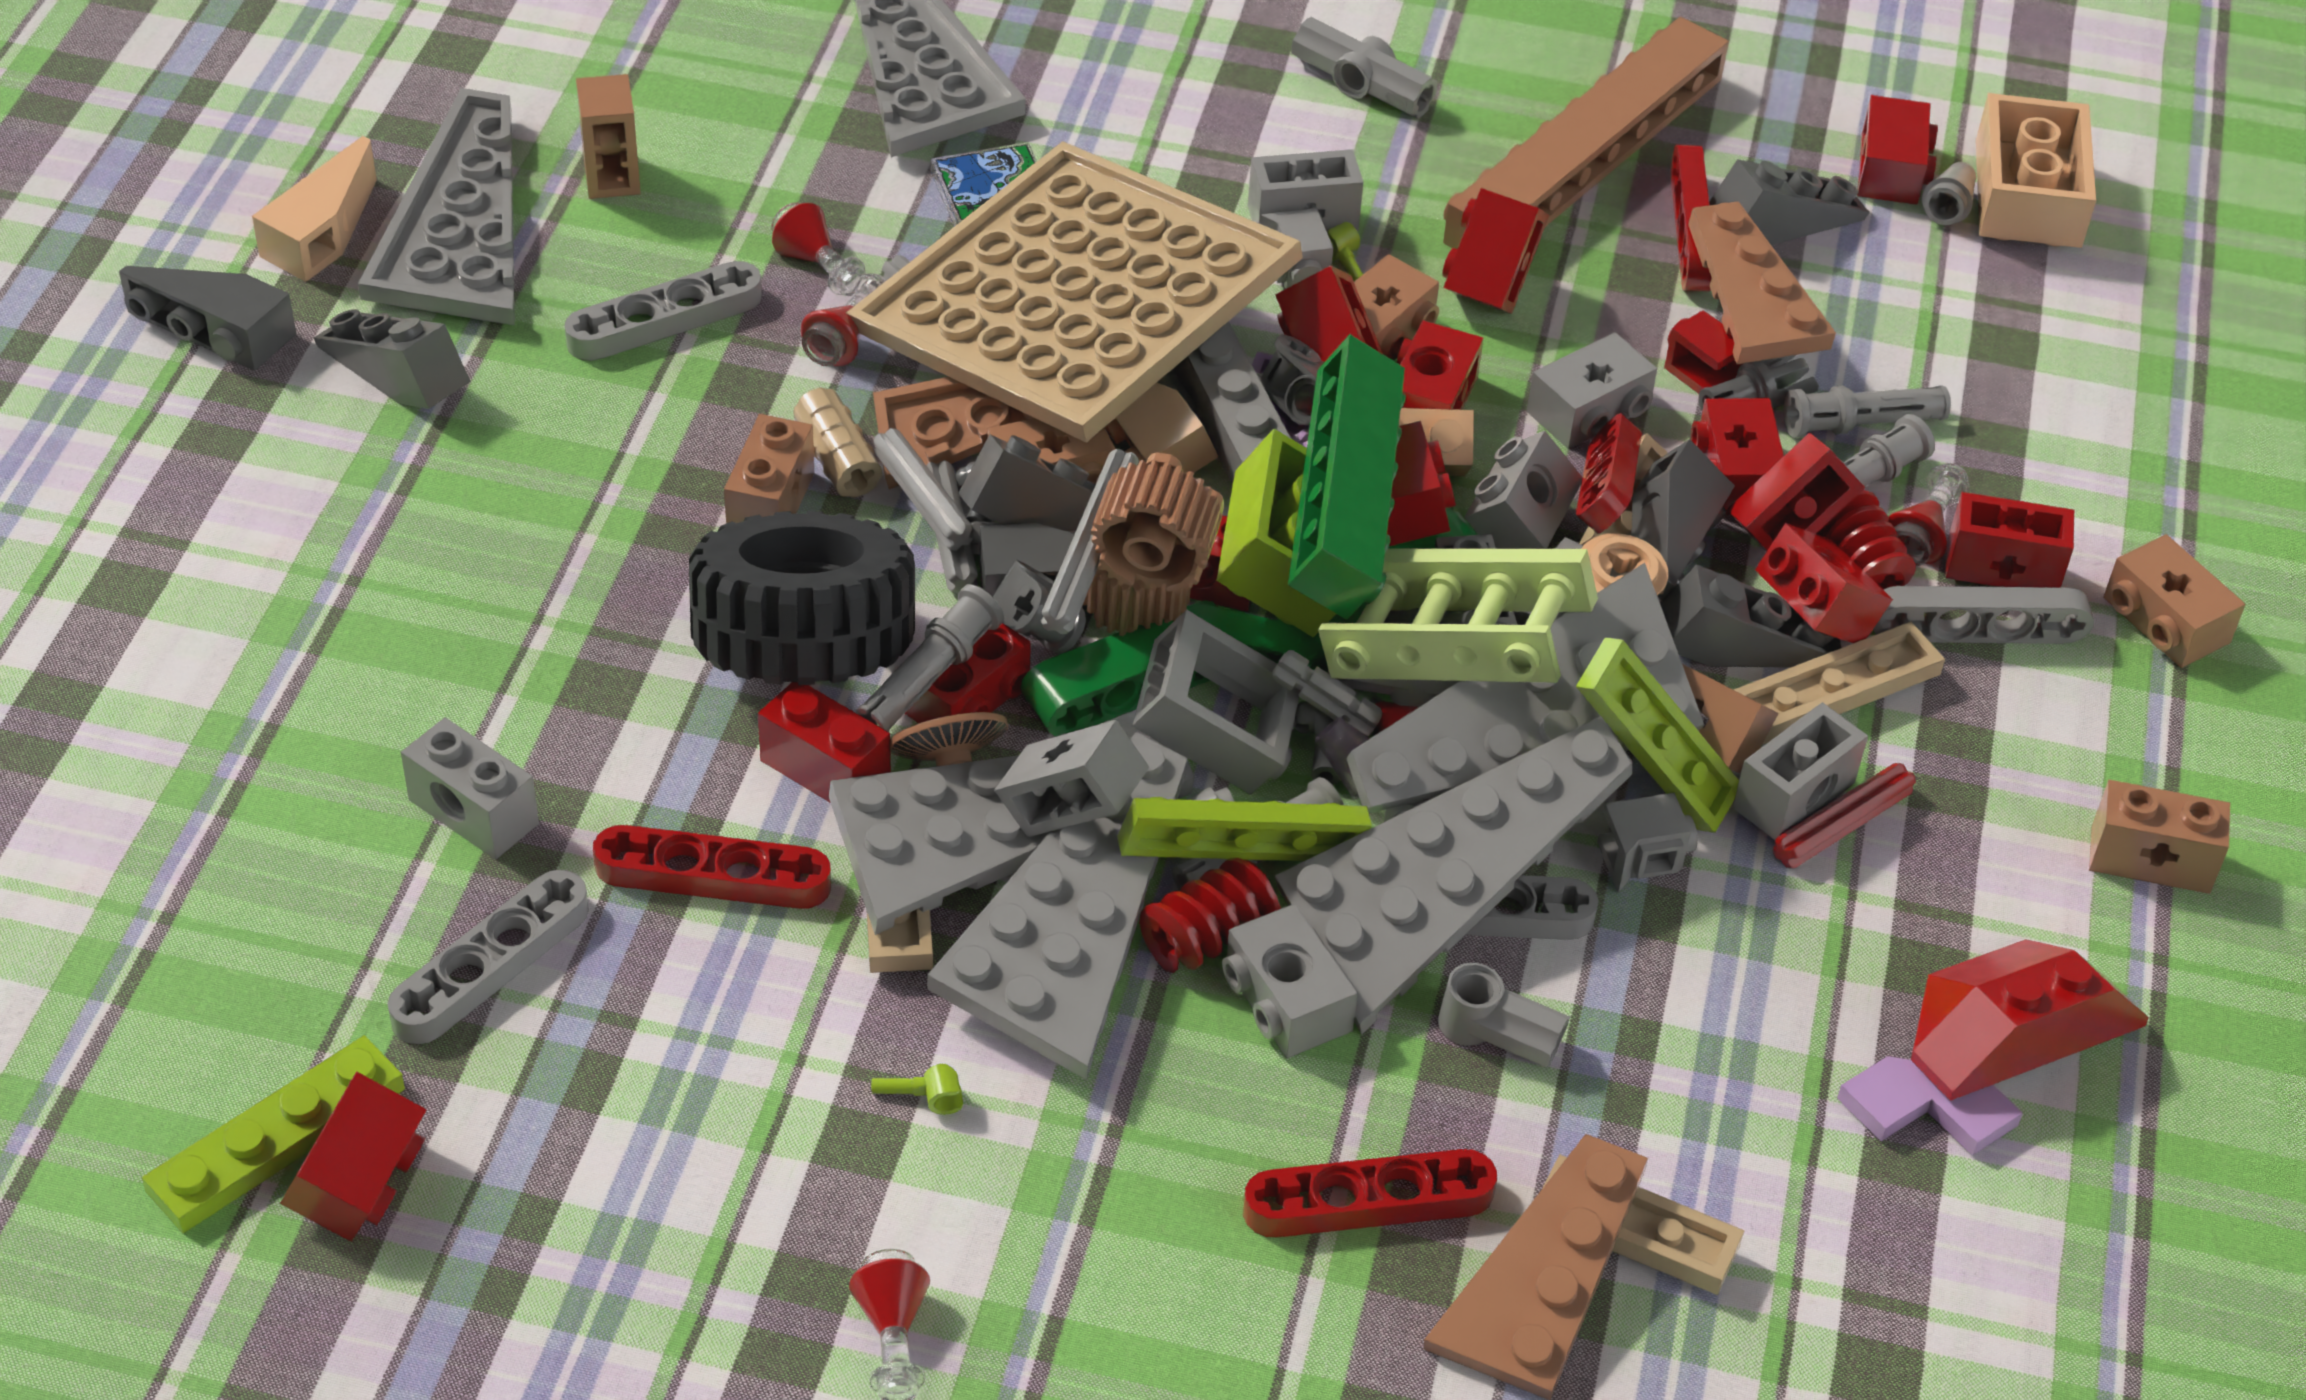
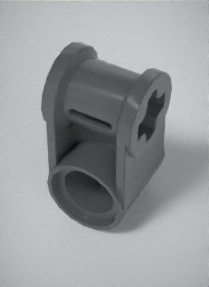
[1256,334,1324,426]
[993,559,1086,654]

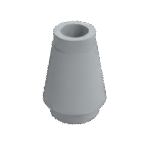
[1922,162,1976,225]

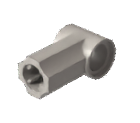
[1438,963,1570,1068]

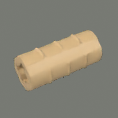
[793,387,882,498]

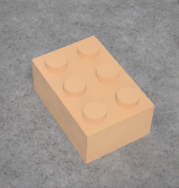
[1976,93,2096,248]

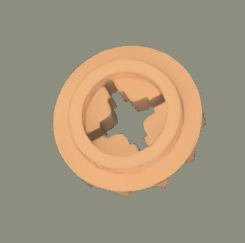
[1581,533,1668,595]

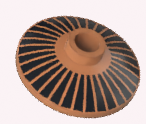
[889,712,1008,766]

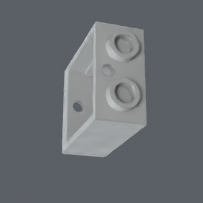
[1132,610,1300,795]

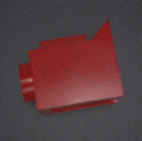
[1664,310,1743,394]

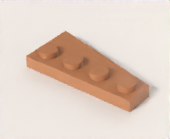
[1688,201,1836,364]
[873,377,1034,490]
[1424,1134,1648,1400]

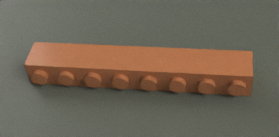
[1443,16,1729,249]

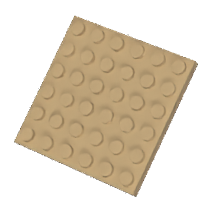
[846,141,1303,443]

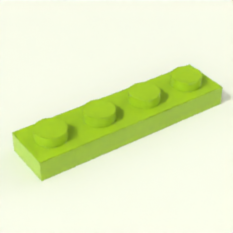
[1576,638,1739,833]
[1117,797,1372,861]
[141,1035,405,1234]

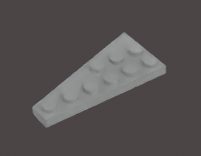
[854,0,1026,157]
[1346,563,1704,814]
[1275,716,1632,1035]
[928,732,1188,1080]
[829,737,1195,935]

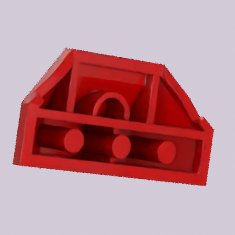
[1911,939,2149,1101]

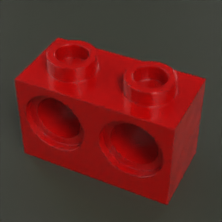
[904,623,1031,724]

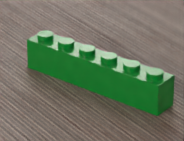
[1288,334,1406,620]

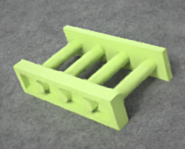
[1318,549,1598,683]

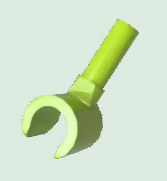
[1328,222,1363,281]
[871,1064,963,1115]

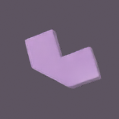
[1837,1056,2023,1156]

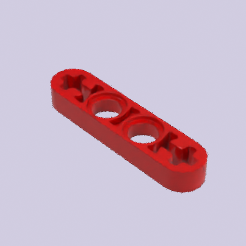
[1671,144,1712,292]
[1576,413,1642,534]
[593,825,831,909]
[1243,1149,1497,1238]

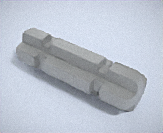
[1272,650,1383,738]

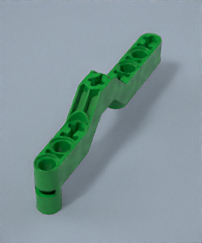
[1020,507,1478,737]

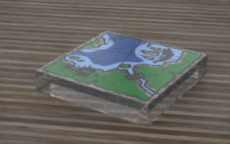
[931,142,1037,227]

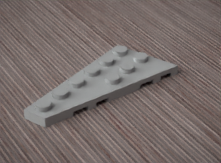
[358,88,515,325]

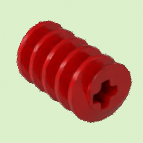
[1816,490,1916,590]
[1139,857,1281,973]

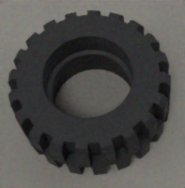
[689,511,915,685]

